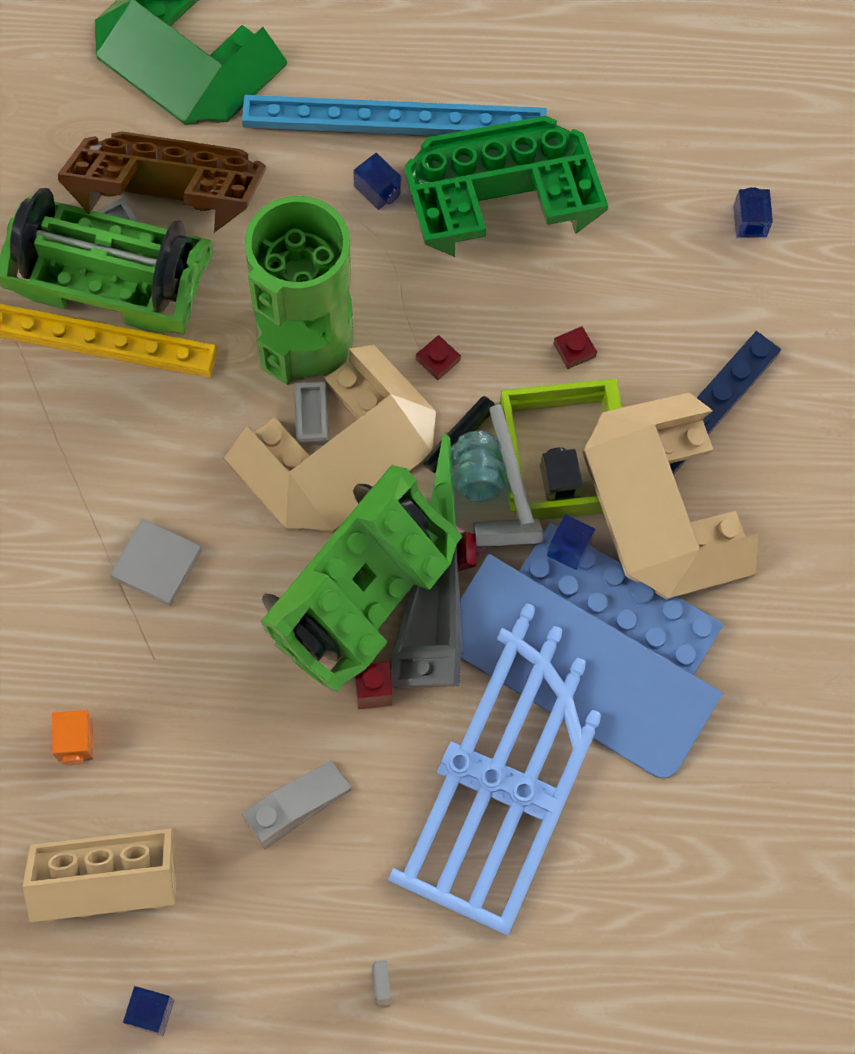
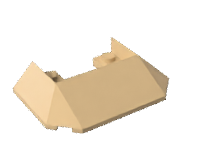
[224,345,436,534]
[582,393,759,600]

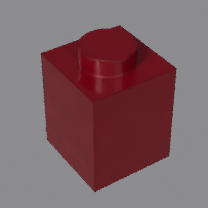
[355,661,392,709]

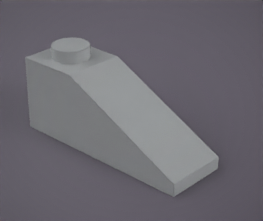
[242,760,351,850]

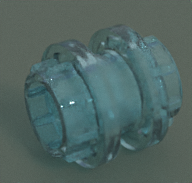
[449,431,508,502]

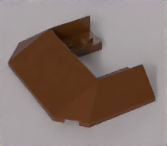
[58,131,266,233]

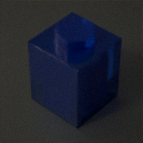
[353,152,401,210]
[733,187,773,238]
[547,514,595,570]
[123,986,175,1036]

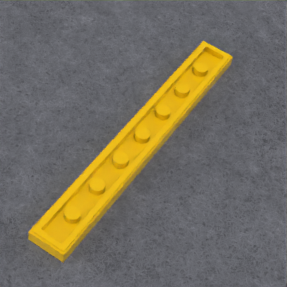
[0,304,218,378]

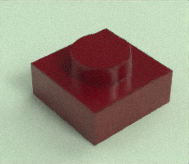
[553,326,597,369]
[416,335,461,380]
[457,531,476,572]

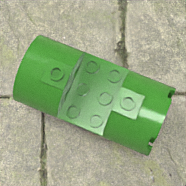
[245,196,353,385]

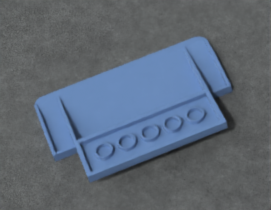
[460,522,724,778]

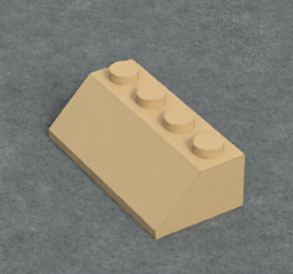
[22,828,176,922]

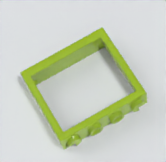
[495,378,622,520]

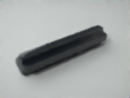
[423,396,495,473]

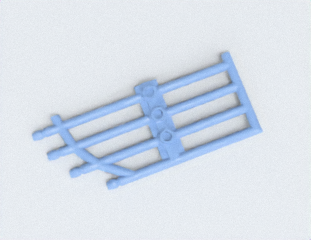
[388,603,601,936]

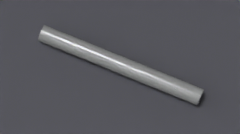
[489,405,535,528]

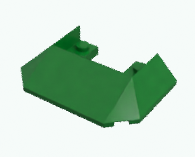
[95,0,287,125]
[404,116,608,257]

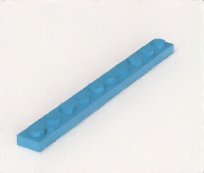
[242,95,547,136]

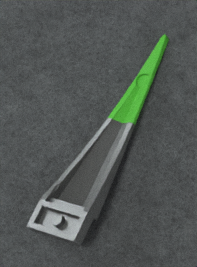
[391,434,463,689]

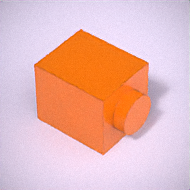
[52,710,93,766]

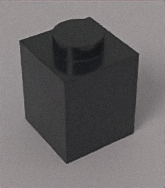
[540,447,583,501]

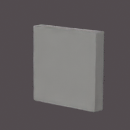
[110,519,202,606]

